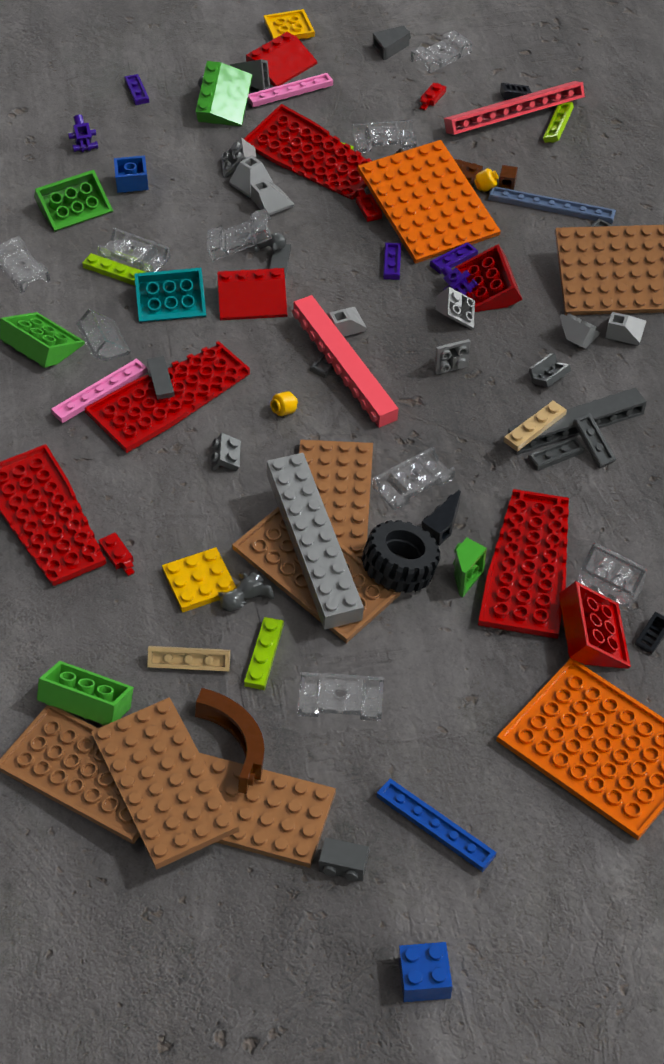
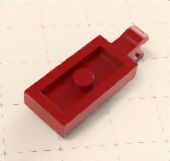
[420,83,447,110]
[356,188,382,222]
[98,532,135,576]

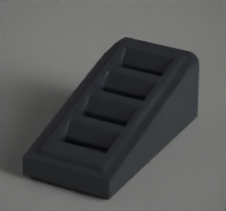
[500,83,532,100]
[635,612,664,654]

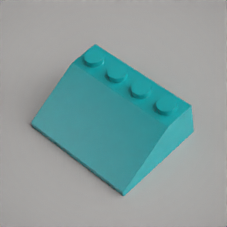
[134,268,206,322]

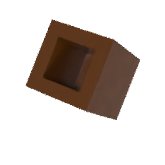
[498,165,518,190]

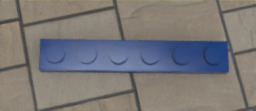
[377,778,496,872]

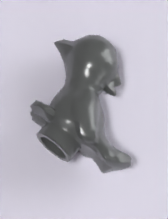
[249,223,286,252]
[218,572,274,612]

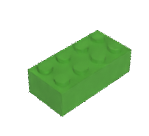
[37,661,134,726]

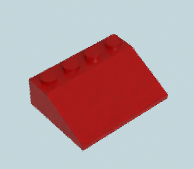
[246,32,317,87]
[455,244,523,312]
[217,268,288,321]
[559,581,631,669]

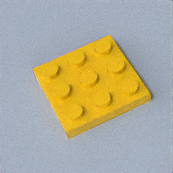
[263,9,315,40]
[162,547,237,613]

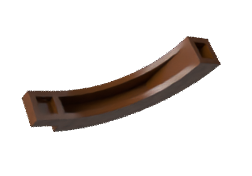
[195,688,265,794]

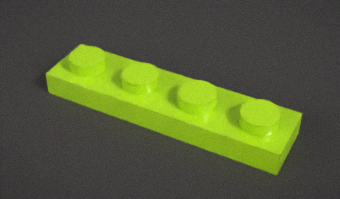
[543,102,574,143]
[82,253,146,286]
[244,617,284,690]

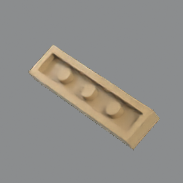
[504,401,567,452]
[147,646,230,671]

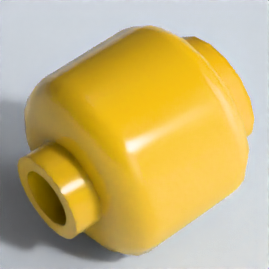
[474,168,499,192]
[270,391,298,416]

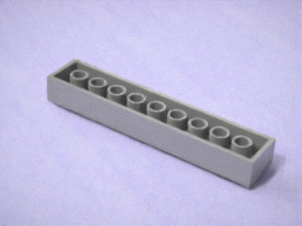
[266,453,364,630]

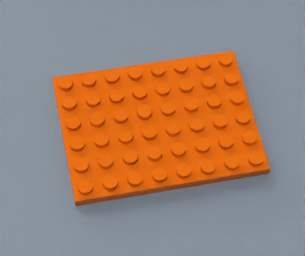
[357,140,501,264]
[496,658,664,840]

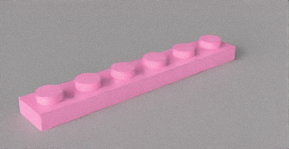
[248,73,333,107]
[51,358,148,423]

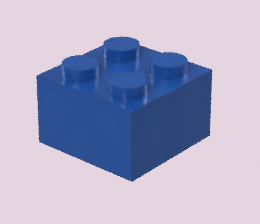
[114,155,149,193]
[398,942,452,1002]

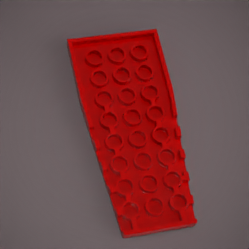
[244,104,372,200]
[85,341,250,453]
[0,444,106,586]
[478,489,569,639]

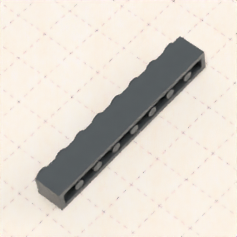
[508,388,647,455]

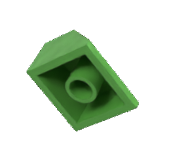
[453,537,487,597]

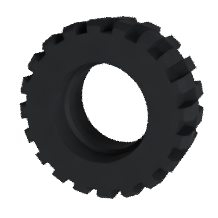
[362,520,440,593]

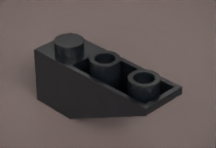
[421,490,461,546]

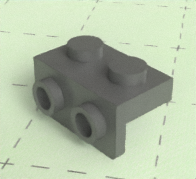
[529,353,571,387]
[210,433,241,471]

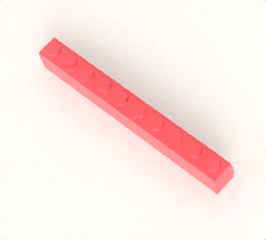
[444,81,585,135]
[292,295,399,428]

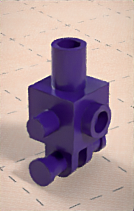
[68,114,98,152]
[441,266,478,296]

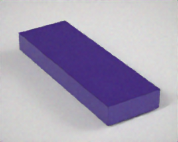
[124,74,150,105]
[430,242,478,274]
[383,243,401,280]

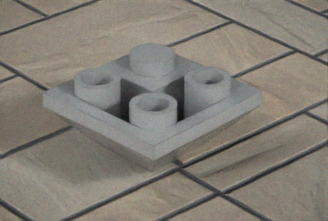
[221,137,256,177]
[229,155,273,198]
[251,179,294,216]
[435,287,475,329]
[327,307,367,336]
[605,312,646,345]
[560,313,600,349]
[435,339,471,375]

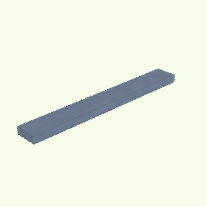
[488,187,616,224]

